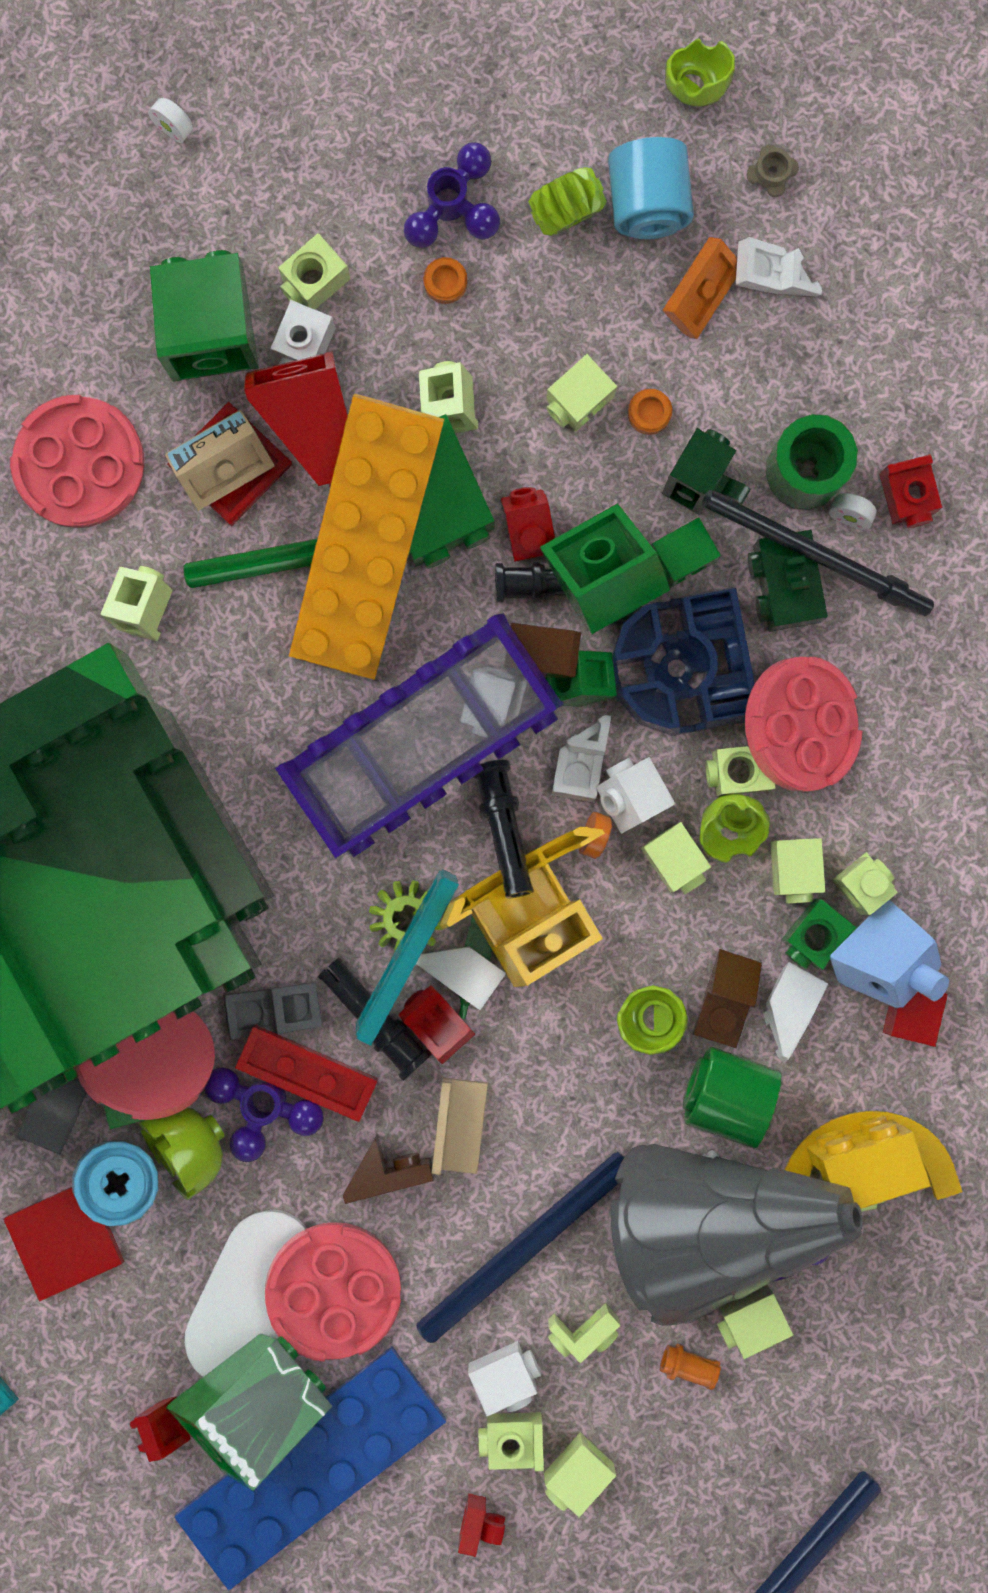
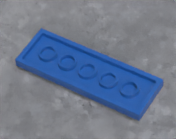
[174,1346,447,1591]

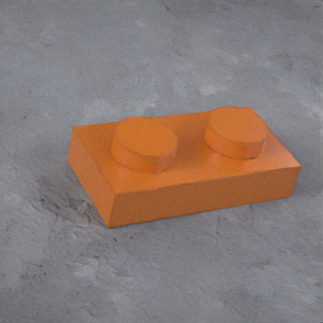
[662,237,737,339]

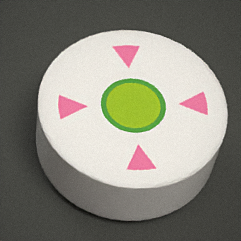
[148,98,193,143]
[829,493,877,530]

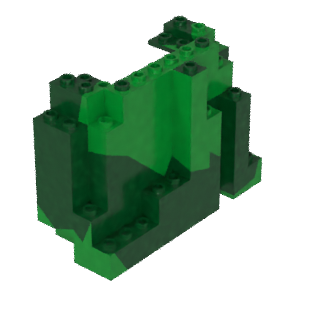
[0,642,274,1114]

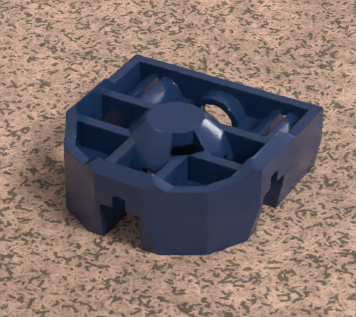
[612,587,755,736]

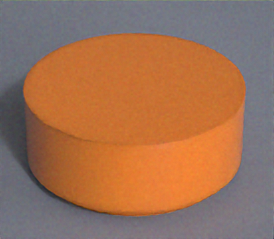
[423,257,467,304]
[628,389,672,435]
[579,812,612,859]

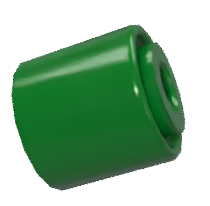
[766,414,858,510]
[682,1047,782,1149]

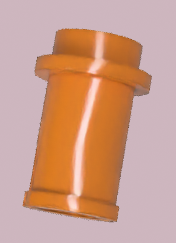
[660,1343,721,1390]

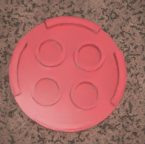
[10,395,144,528]
[745,657,863,792]
[75,1011,215,1120]
[265,1222,401,1362]

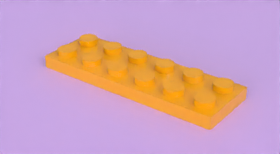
[289,394,445,680]

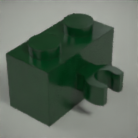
[662,428,751,515]
[747,529,828,632]

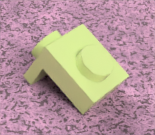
[548,1303,621,1363]

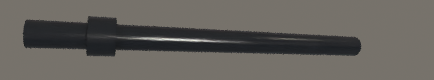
[702,490,934,616]

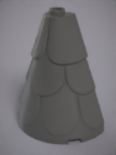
[611,1144,863,1326]

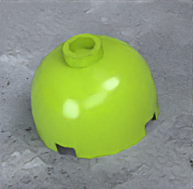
[139,1107,225,1200]

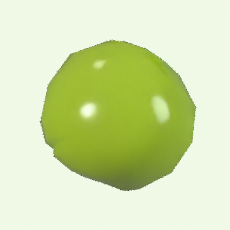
[665,38,735,106]
[699,793,770,863]
[617,985,688,1055]

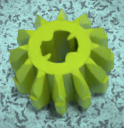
[528,167,607,236]
[369,880,443,952]

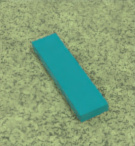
[356,869,459,1046]

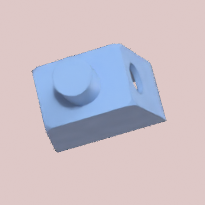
[830,900,949,1008]

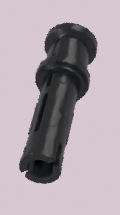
[495,562,565,603]
[472,760,534,899]
[318,958,432,1081]

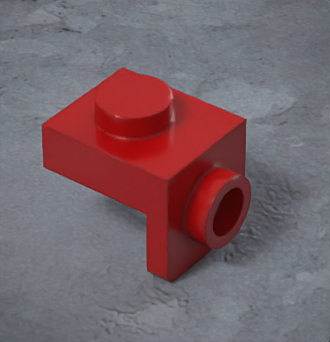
[500,487,555,562]
[398,985,475,1064]

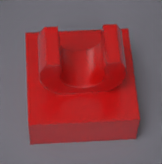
[130,1396,191,1462]
[458,1493,505,1557]

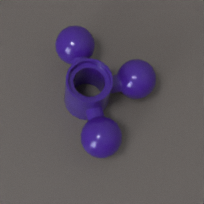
[404,142,500,248]
[204,1067,324,1162]

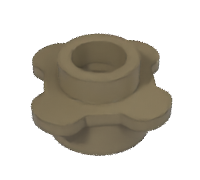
[746,145,799,197]

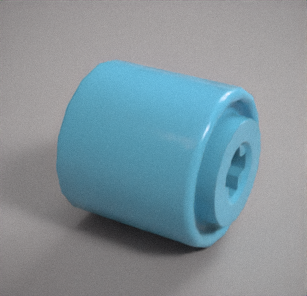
[608,137,694,239]
[72,1140,158,1226]

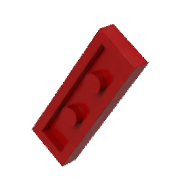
[235,1024,378,1122]

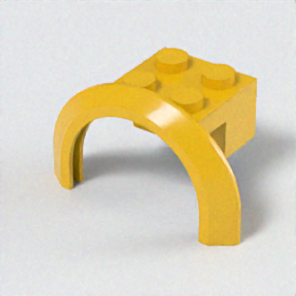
[439,826,605,987]
[784,1111,963,1209]

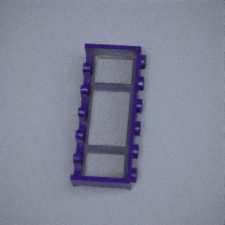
[275,613,564,859]

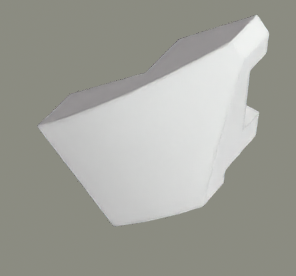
[736,237,822,297]
[551,715,611,803]
[416,946,506,1010]
[763,962,828,1062]

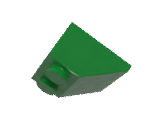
[540,503,670,634]

